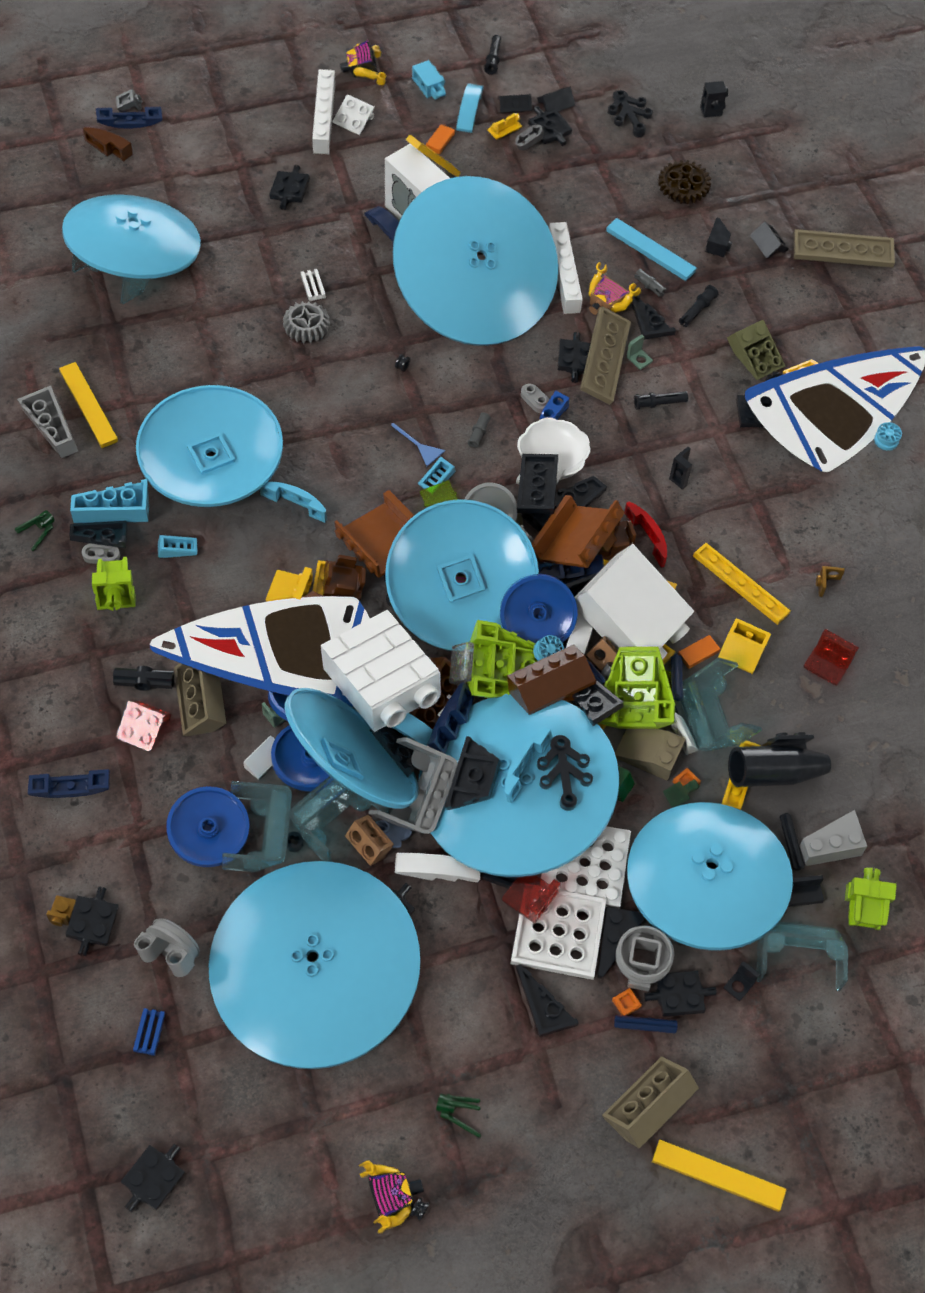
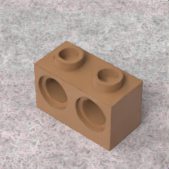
[586,636,618,671]
[345,815,394,866]

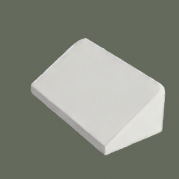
[671,713,699,755]
[243,736,275,780]

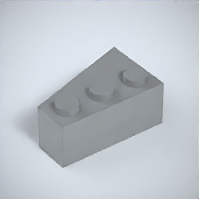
[799,810,867,866]

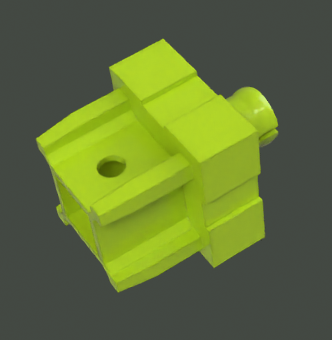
[92,557,136,611]
[845,868,896,930]

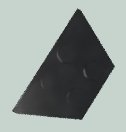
[445,736,501,810]

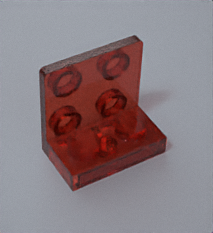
[803,629,859,686]
[116,700,172,752]
[502,875,561,924]

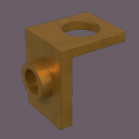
[816,566,845,597]

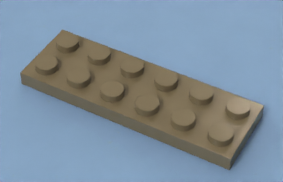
[794,229,895,268]
[580,306,631,405]

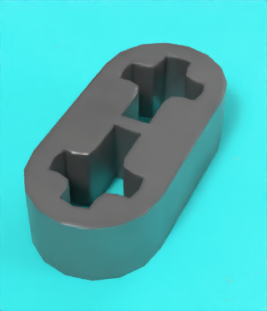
[515,124,544,151]

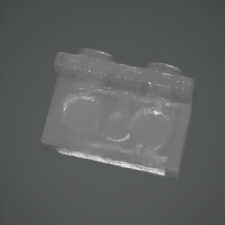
[449,642,474,686]

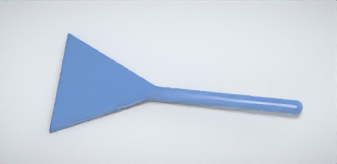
[391,423,445,467]

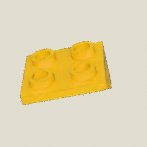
[266,567,313,602]

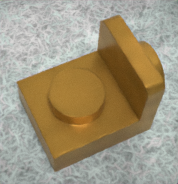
[46,895,76,926]

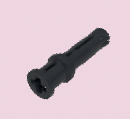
[484,35,502,75]
[679,285,719,327]
[634,391,688,410]

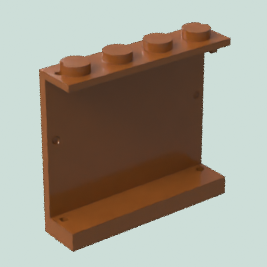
[334,490,414,578]
[531,495,625,568]

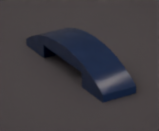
[96,107,162,129]
[365,206,399,246]
[28,769,110,798]

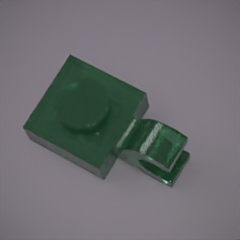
[663,779,700,808]

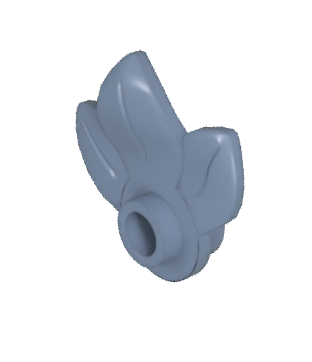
[375,820,412,848]

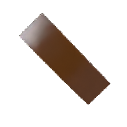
[83,127,133,162]

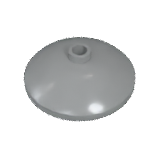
[464,483,517,521]

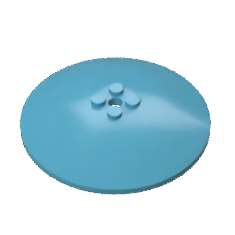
[62,195,200,279]
[136,385,283,507]
[385,500,539,652]
[285,688,419,809]
[627,802,793,950]

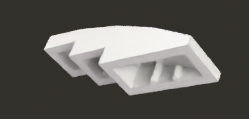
[566,612,594,655]
[395,853,480,883]

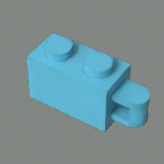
[412,60,446,100]

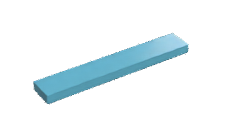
[606,218,697,281]

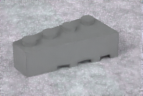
[17,386,78,458]

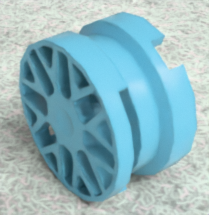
[874,422,902,451]
[533,635,564,661]

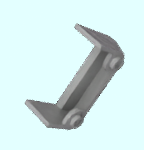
[368,737,458,834]

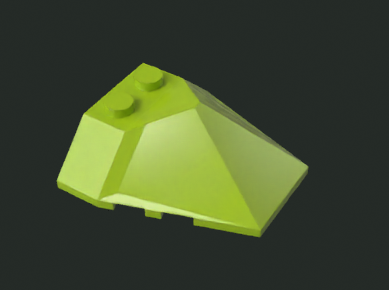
[467,620,537,698]
[598,647,675,729]

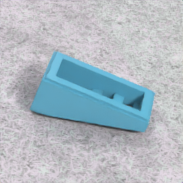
[418,457,456,495]
[158,535,198,558]

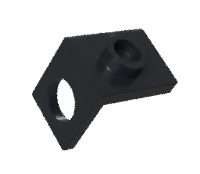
[723,961,760,1001]

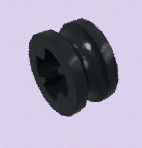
[395,354,411,372]
[285,831,303,852]
[410,1197,430,1222]

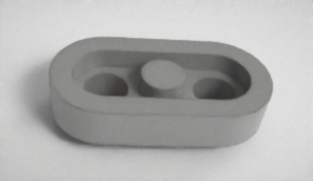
[521,384,549,413]
[82,544,120,564]

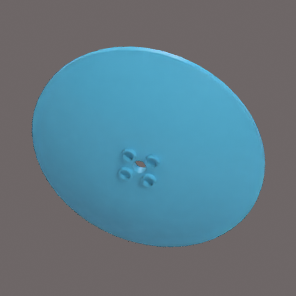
[393,176,558,346]
[418,694,619,877]
[209,861,421,1069]

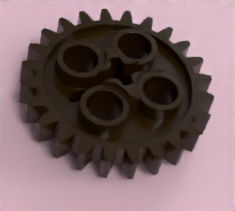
[658,159,711,204]

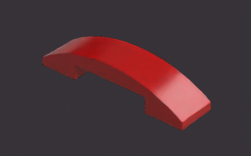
[624,501,667,568]

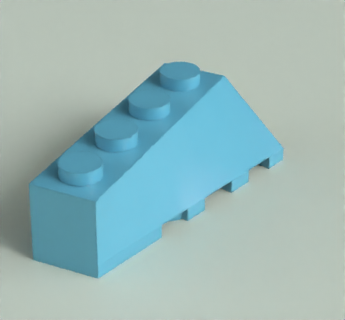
[70,479,149,523]

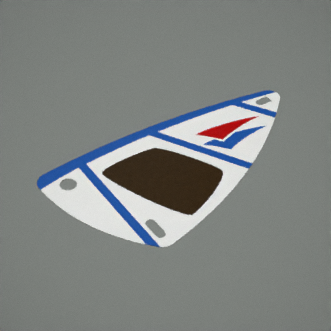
[745,346,925,472]
[150,596,370,707]

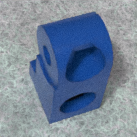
[540,391,569,420]

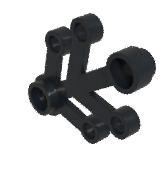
[607,90,653,138]
[537,735,593,811]

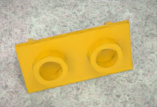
[487,113,522,140]

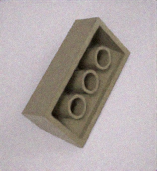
[174,663,227,736]
[602,1056,699,1149]

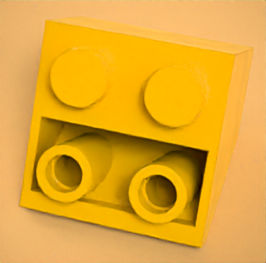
[718,618,771,674]

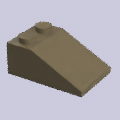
[615,729,686,781]

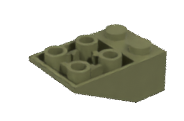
[727,320,785,380]

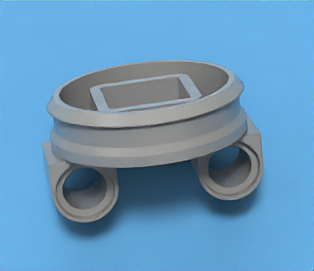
[134,918,200,977]
[616,926,674,991]

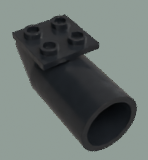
[728,732,831,787]

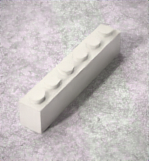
[312,70,335,154]
[549,222,582,314]

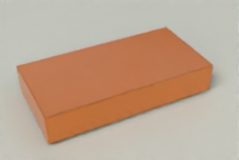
[426,124,455,154]
[678,635,720,669]

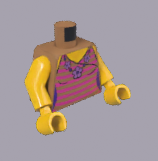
[589,262,641,315]

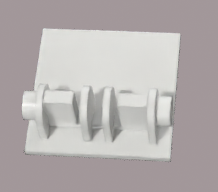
[332,94,374,135]

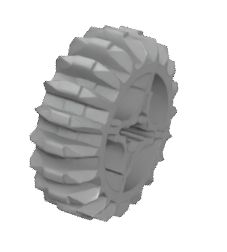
[283,301,330,344]

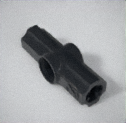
[113,666,174,691]

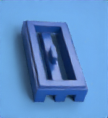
[133,1008,165,1055]

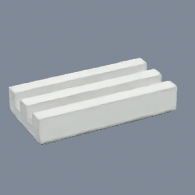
[301,269,326,301]

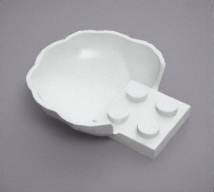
[516,418,590,485]

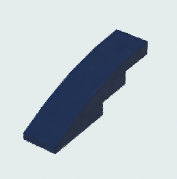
[538,555,605,581]
[428,682,474,754]

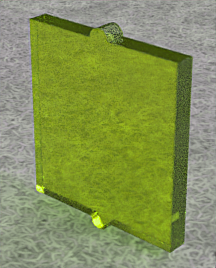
[419,480,458,508]

